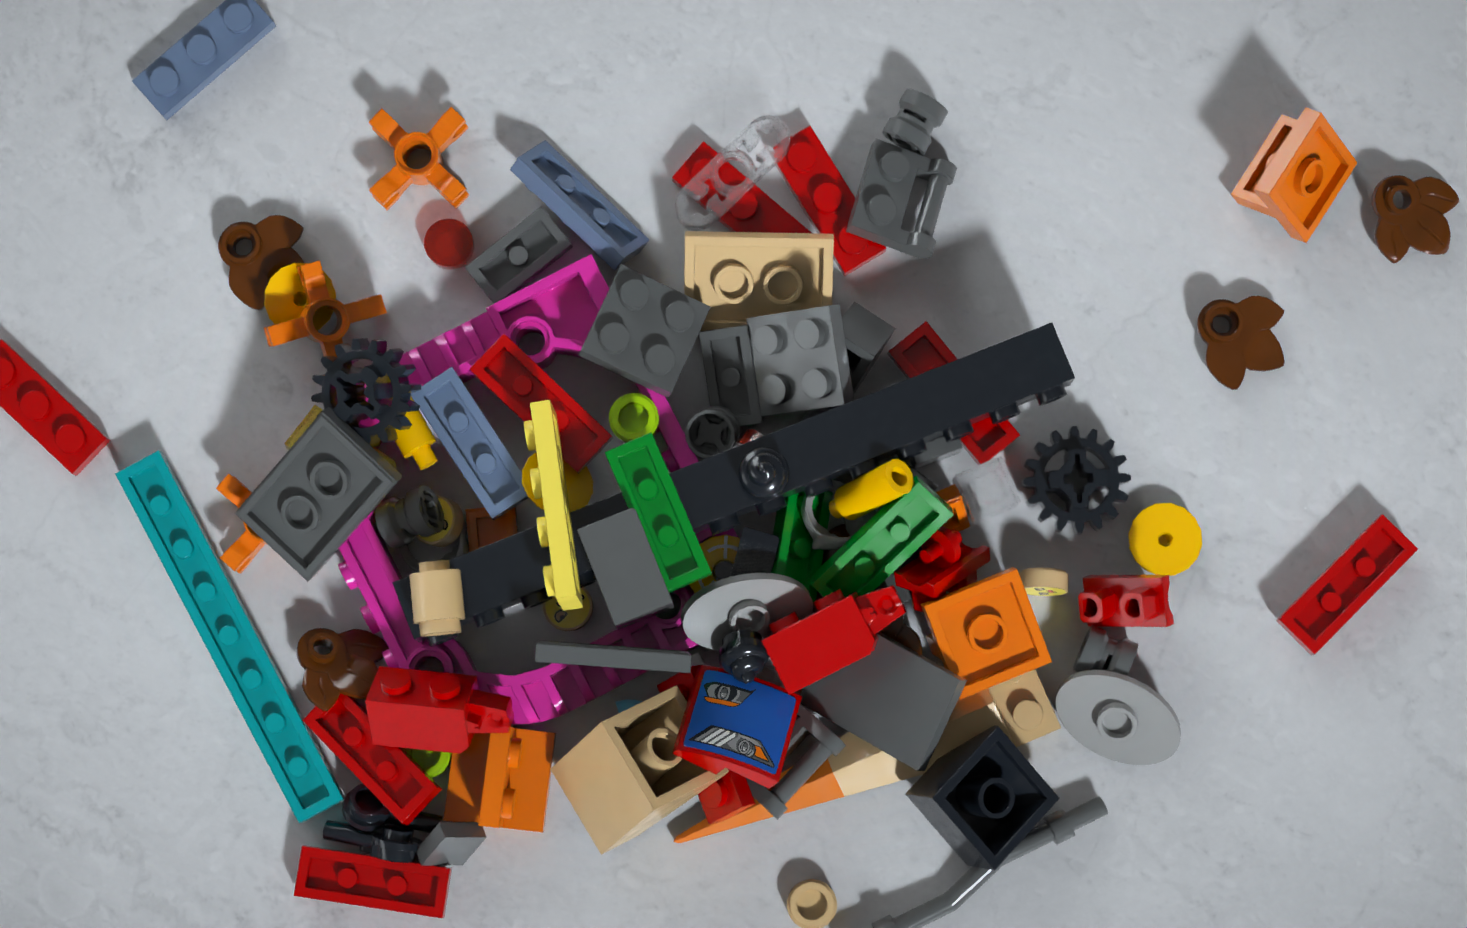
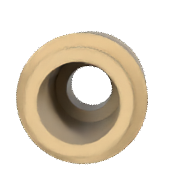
[409,560,465,636]

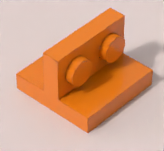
[1231,107,1357,243]
[920,567,1052,700]
[443,727,556,833]

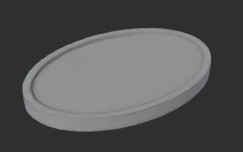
[681,573,813,651]
[1056,670,1181,765]

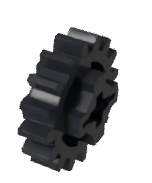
[311,338,421,447]
[1021,426,1131,535]

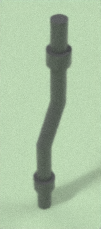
[872,796,1108,928]

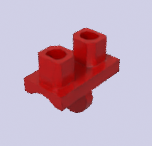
[894,525,991,613]
[1078,575,1174,627]

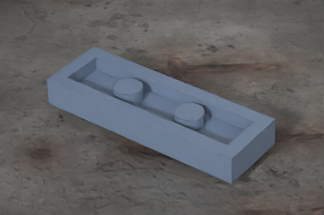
[132,0,276,121]
[510,140,649,270]
[411,367,529,521]

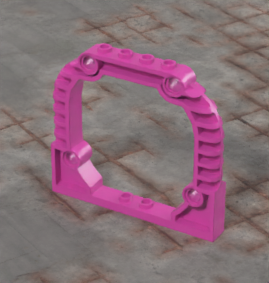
[338,254,739,724]

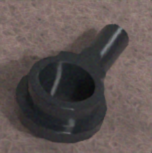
[342,784,443,834]
[323,820,422,863]

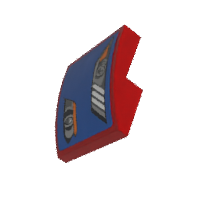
[672,665,802,789]

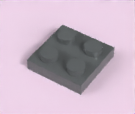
[578,264,711,398]
[746,304,854,416]

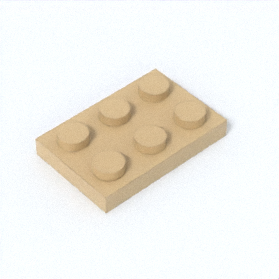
[684,231,834,331]

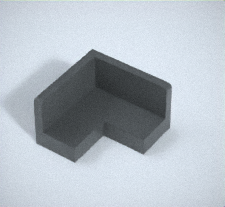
[577,508,674,630]

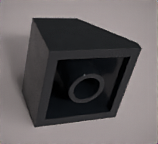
[905,726,1060,870]

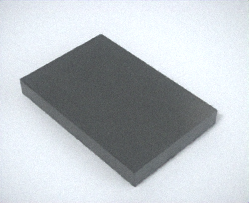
[235,407,403,582]
[800,632,967,771]
[535,640,692,673]

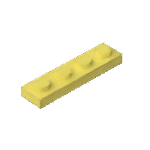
[524,400,583,611]

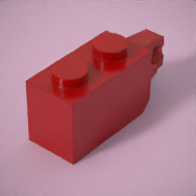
[761,585,907,695]
[365,666,514,754]

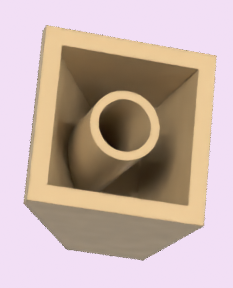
[550,685,729,855]

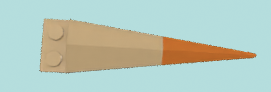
[673,669,1061,843]

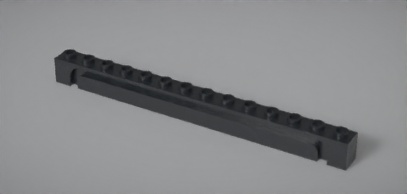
[392,322,1075,647]

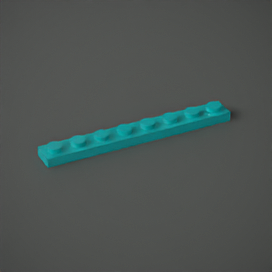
[115,450,345,823]

